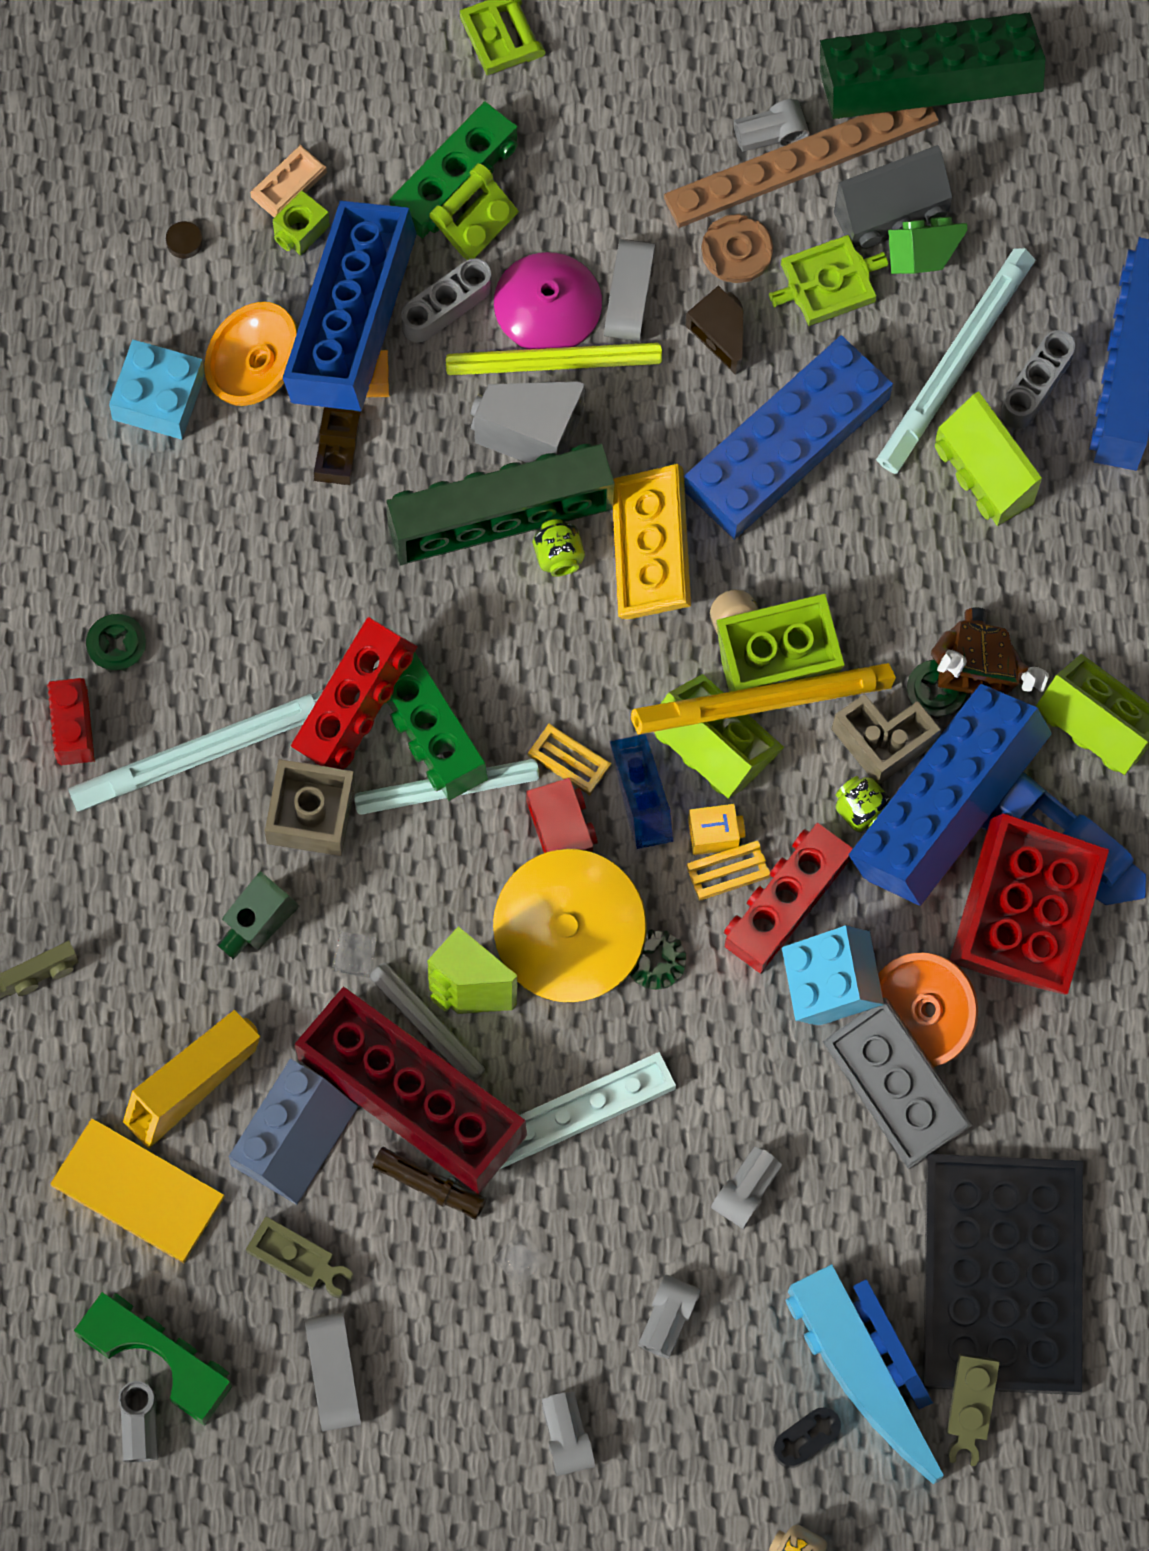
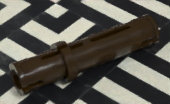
[372,1146,487,1220]

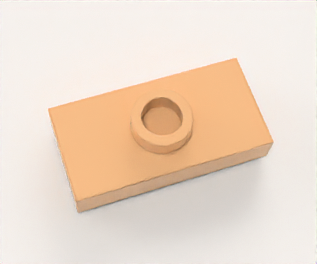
[250,145,327,218]

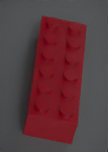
[294,986,527,1194]

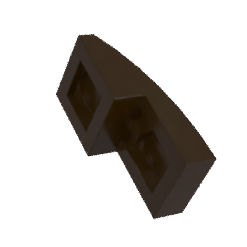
[314,407,361,485]

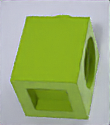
[273,190,330,255]

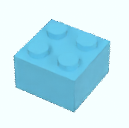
[109,339,205,440]
[782,925,884,1025]

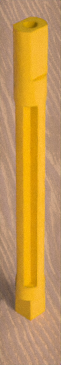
[631,663,896,735]

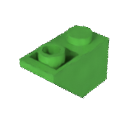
[888,217,967,274]

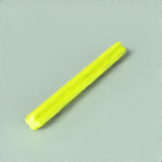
[445,342,662,375]

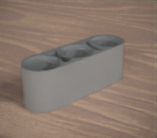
[604,238,655,342]
[401,258,491,343]
[1001,330,1075,429]
[304,1313,361,1432]

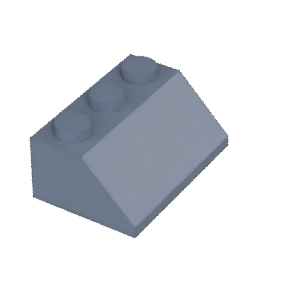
[228,1059,358,1205]

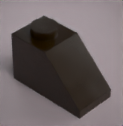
[685,285,744,375]

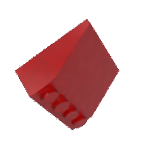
[950,813,1109,995]

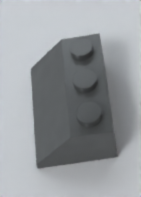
[834,145,952,248]

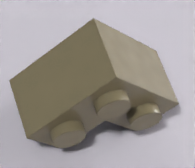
[832,693,941,785]

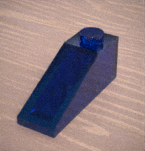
[609,734,674,849]

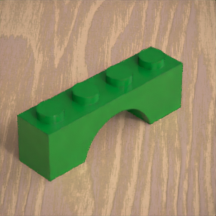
[74,1292,232,1426]

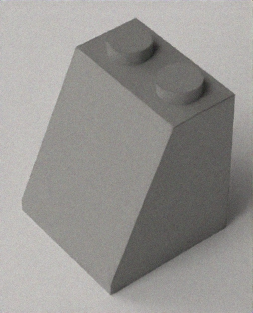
[470,381,585,463]

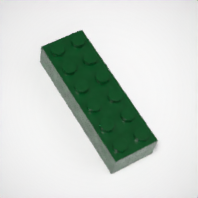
[820,12,1046,119]
[386,444,615,566]

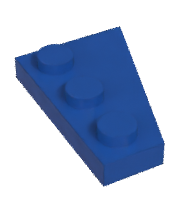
[853,1279,933,1409]

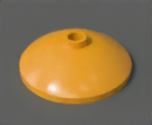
[204,302,298,406]

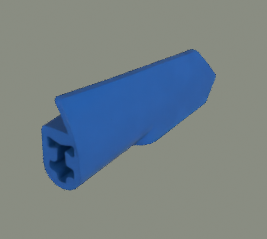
[981,772,1146,905]

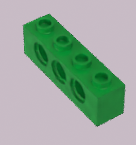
[389,101,518,239]
[373,652,488,801]

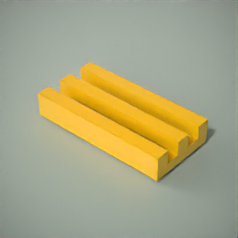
[528,724,611,795]
[686,840,770,901]

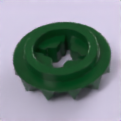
[86,614,146,673]
[906,660,966,719]
[629,929,686,990]

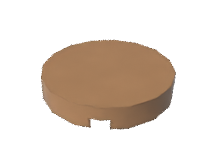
[701,214,773,283]

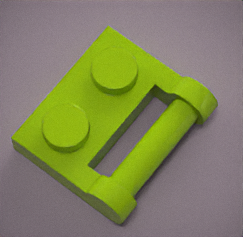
[460,0,546,76]
[429,163,519,260]

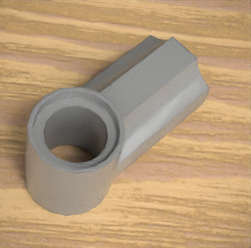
[733,99,810,152]
[711,1147,782,1230]
[638,1274,702,1359]
[118,1381,158,1462]
[542,1392,595,1476]

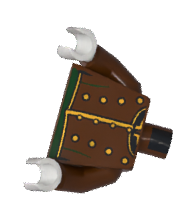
[931,607,1049,695]

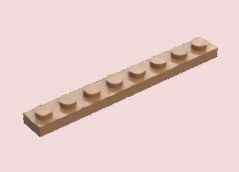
[664,106,939,228]

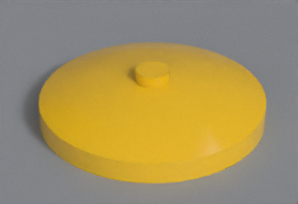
[493,849,647,1002]

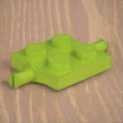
[769,235,888,326]

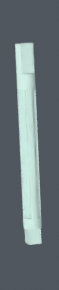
[876,248,1036,474]
[68,690,323,813]

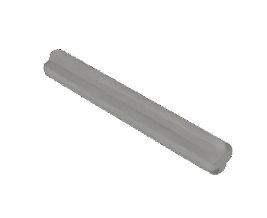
[370,963,485,1082]

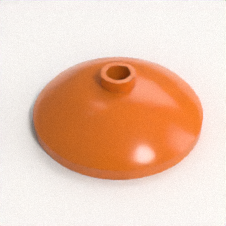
[878,952,978,1067]

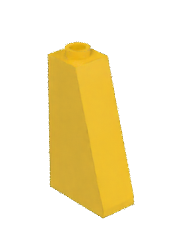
[123,1010,261,1149]

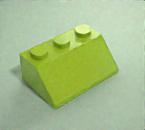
[935,391,1042,526]
[716,594,844,692]
[1035,654,1149,776]
[654,674,785,799]
[427,926,517,1014]

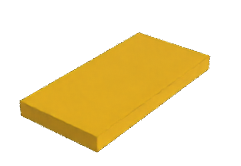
[613,464,691,619]
[50,1118,225,1263]

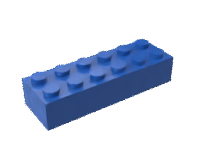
[282,201,417,411]
[1089,237,1149,471]
[684,335,893,540]
[848,684,1052,906]

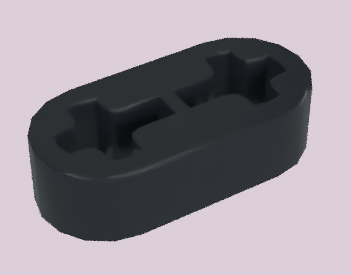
[773,1407,841,1468]

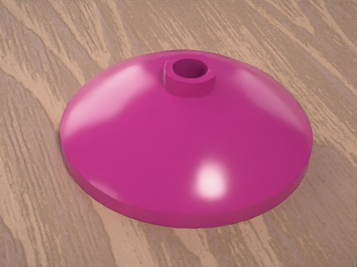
[494,252,602,349]

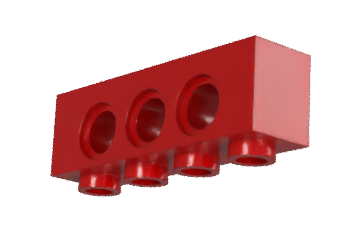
[290,617,418,770]
[724,822,853,974]

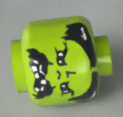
[532,519,585,577]
[835,776,891,832]

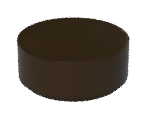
[166,221,202,259]

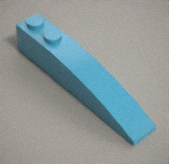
[786,1264,944,1484]

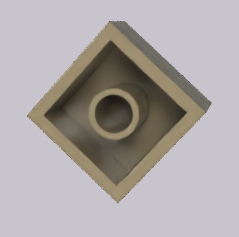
[265,759,355,856]

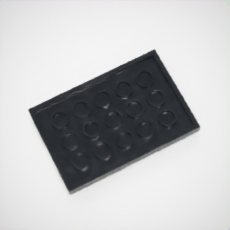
[923,1154,1083,1395]

